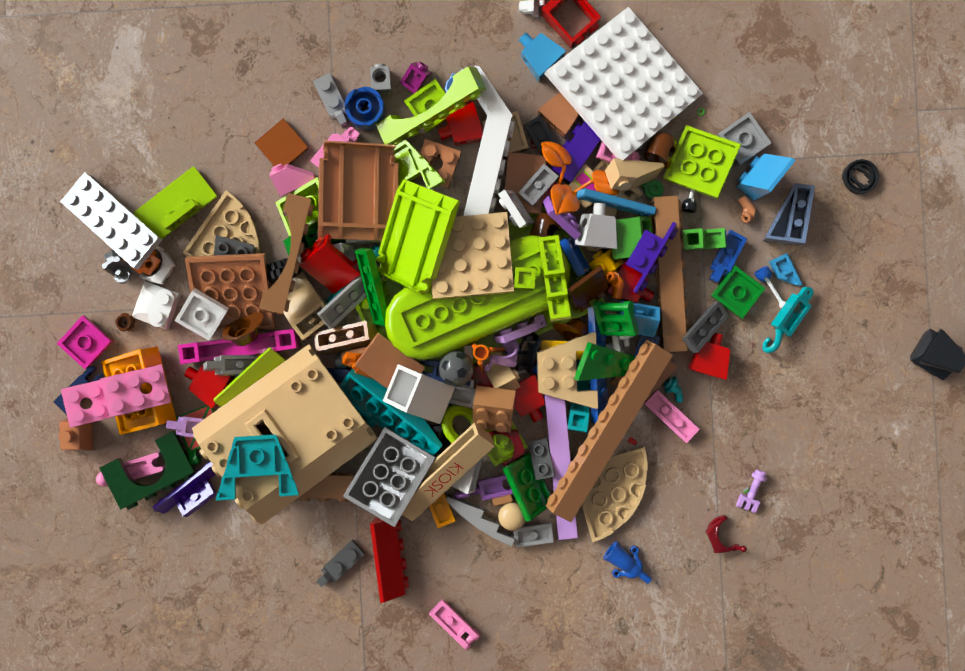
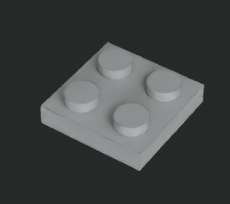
[717,112,771,166]

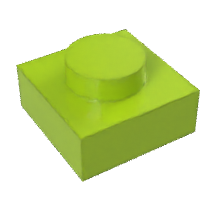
[514,267,536,289]

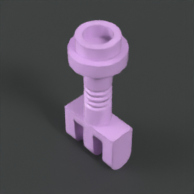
[736,469,767,513]

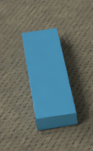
[577,188,656,217]

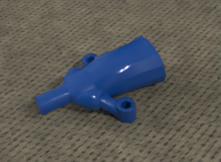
[603,541,652,584]

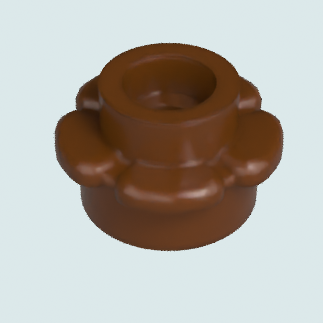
[116,313,135,332]

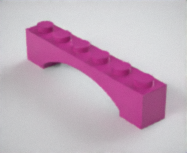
[178,329,301,364]

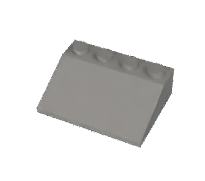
[343,428,435,527]

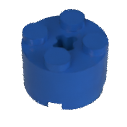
[345,87,386,131]

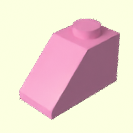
[269,164,315,197]

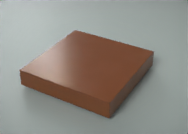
[254,118,309,166]

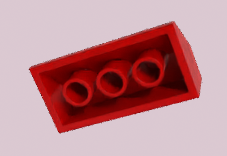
[370,517,410,603]

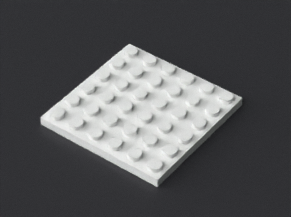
[545,7,703,160]

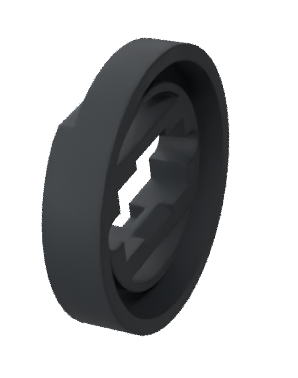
[842,159,879,195]

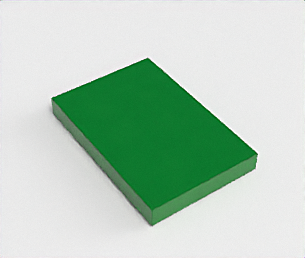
[502,452,551,521]

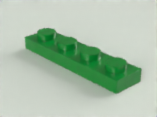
[355,248,387,326]

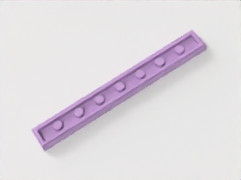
[544,394,578,540]

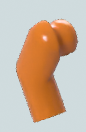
[606,271,625,300]

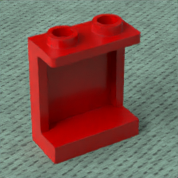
[299,234,361,294]

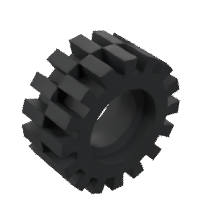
[266,258,301,283]

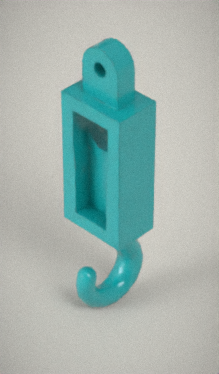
[762,287,814,353]

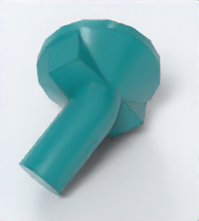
[664,376,684,403]

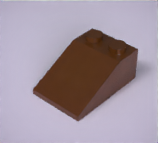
[567,266,609,312]

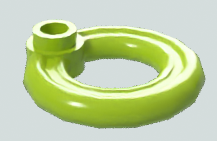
[442,405,473,443]

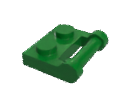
[593,301,639,336]

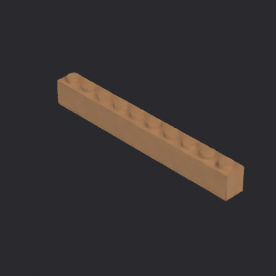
[546,340,673,522]

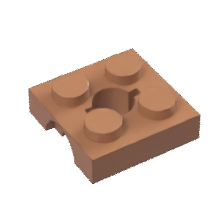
[418,139,462,188]

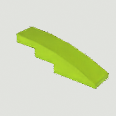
[538,235,571,322]

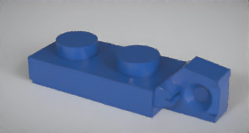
[709,230,747,283]

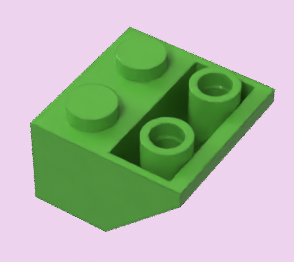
[612,217,653,260]

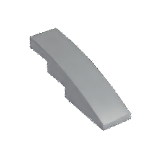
[446,494,515,546]

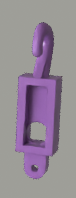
[454,474,513,500]

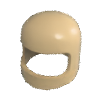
[498,499,525,531]

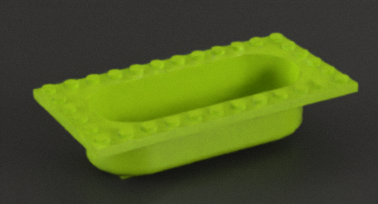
[356,207,605,373]

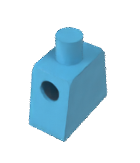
[519,32,566,82]

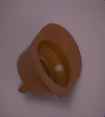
[222,312,264,346]
[553,318,589,341]

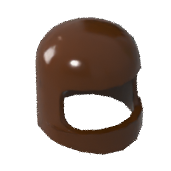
[643,132,677,169]
[529,213,562,237]

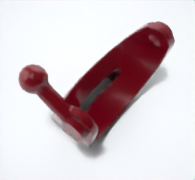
[488,429,526,466]
[705,515,747,553]

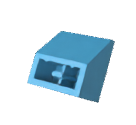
[616,301,660,337]

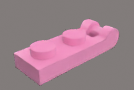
[429,599,481,650]

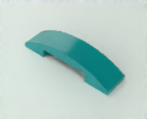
[567,359,590,433]

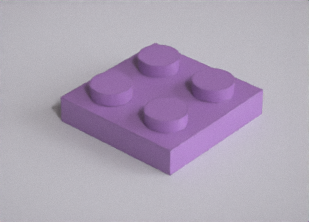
[543,196,581,240]

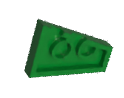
[574,342,636,381]

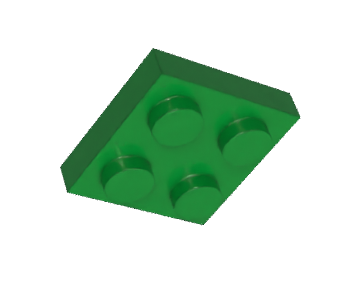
[710,265,765,319]

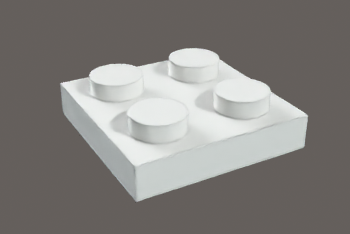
[498,190,534,228]
[175,288,229,340]

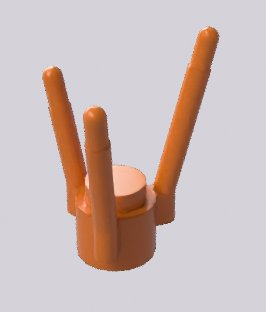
[471,342,505,371]

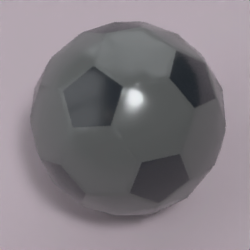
[439,351,474,386]

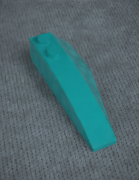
[339,369,442,456]

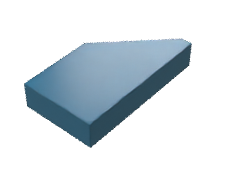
[769,253,803,286]

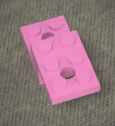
[61,364,171,428]

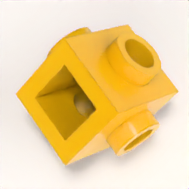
[589,249,624,276]

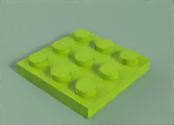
[663,125,741,200]

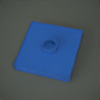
[560,237,591,277]

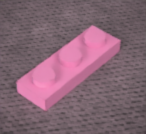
[644,390,700,443]

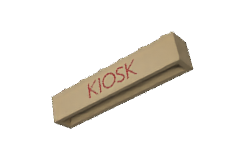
[402,423,495,521]

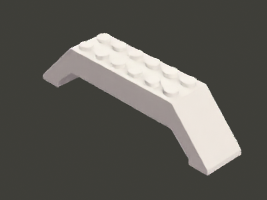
[463,66,515,216]

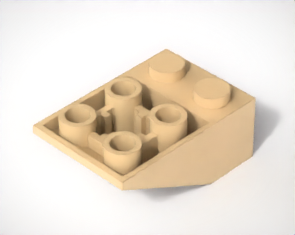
[284,272,327,340]

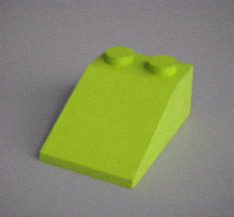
[275,177,319,236]

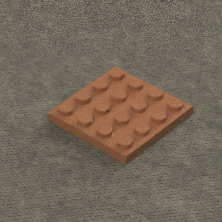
[185,253,275,331]

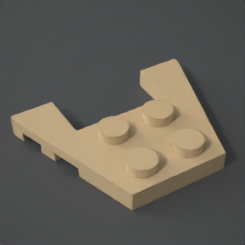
[537,332,598,409]

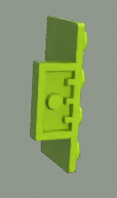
[134,166,217,239]
[214,347,286,407]

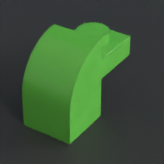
[683,228,727,251]

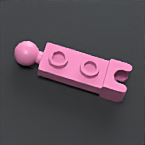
[96,452,165,487]

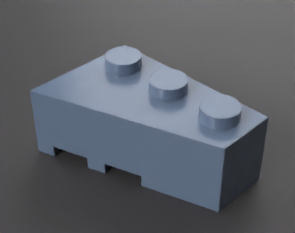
[763,183,815,246]

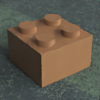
[472,386,516,433]

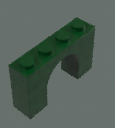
[99,431,196,510]

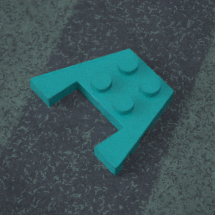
[216,435,299,501]

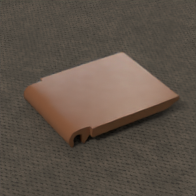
[318,140,398,241]

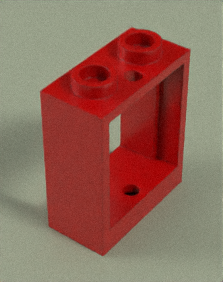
[541,0,601,48]

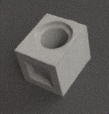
[370,64,393,95]

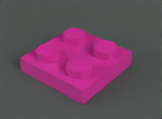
[56,315,113,369]

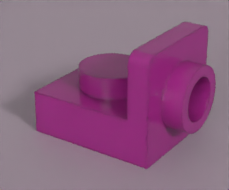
[399,62,432,93]

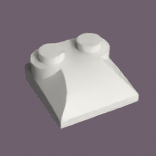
[132,281,181,330]

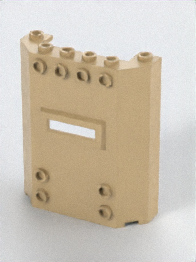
[192,344,378,525]

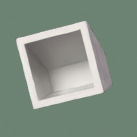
[383,364,455,424]

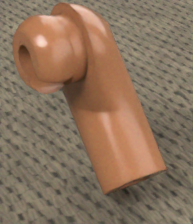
[738,195,756,223]

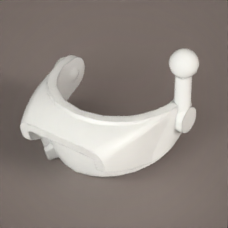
[139,246,175,284]

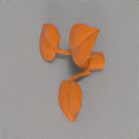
[541,141,620,215]

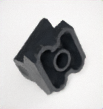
[910,328,965,380]

